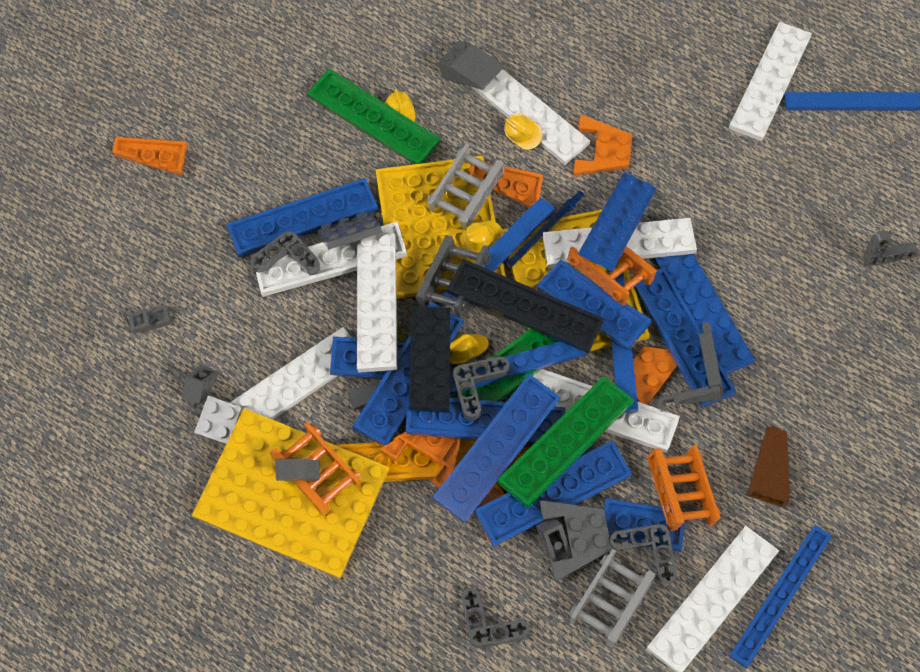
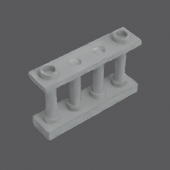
[427,144,505,229]
[569,549,656,648]

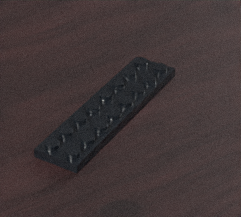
[447,259,605,354]

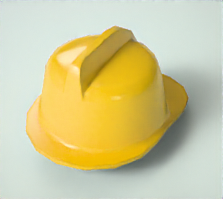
[385,89,415,121]
[504,113,542,149]
[461,221,503,253]
[450,333,489,365]

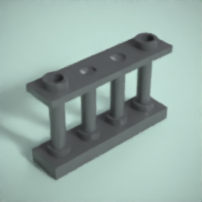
[416,235,491,318]

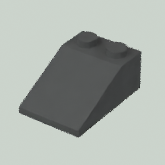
[438,41,504,90]

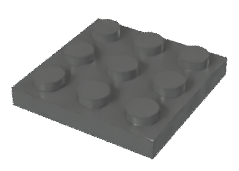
[317,212,383,250]

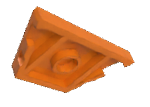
[633,346,677,405]

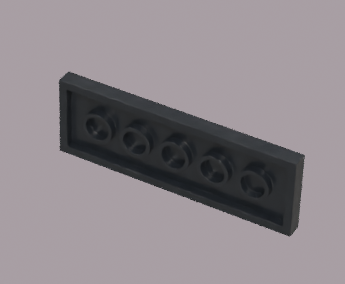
[409,306,450,413]

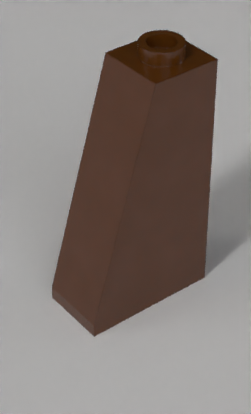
[746,426,790,508]

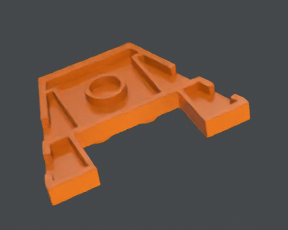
[573,115,632,177]
[381,432,461,488]

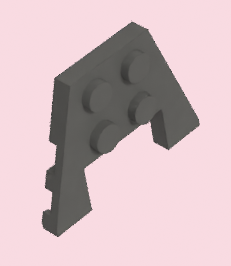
[539,501,612,581]

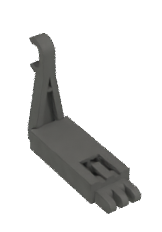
[658,322,724,412]

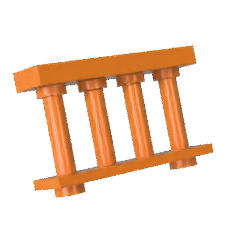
[567,246,657,306]
[270,422,361,517]
[647,445,721,531]

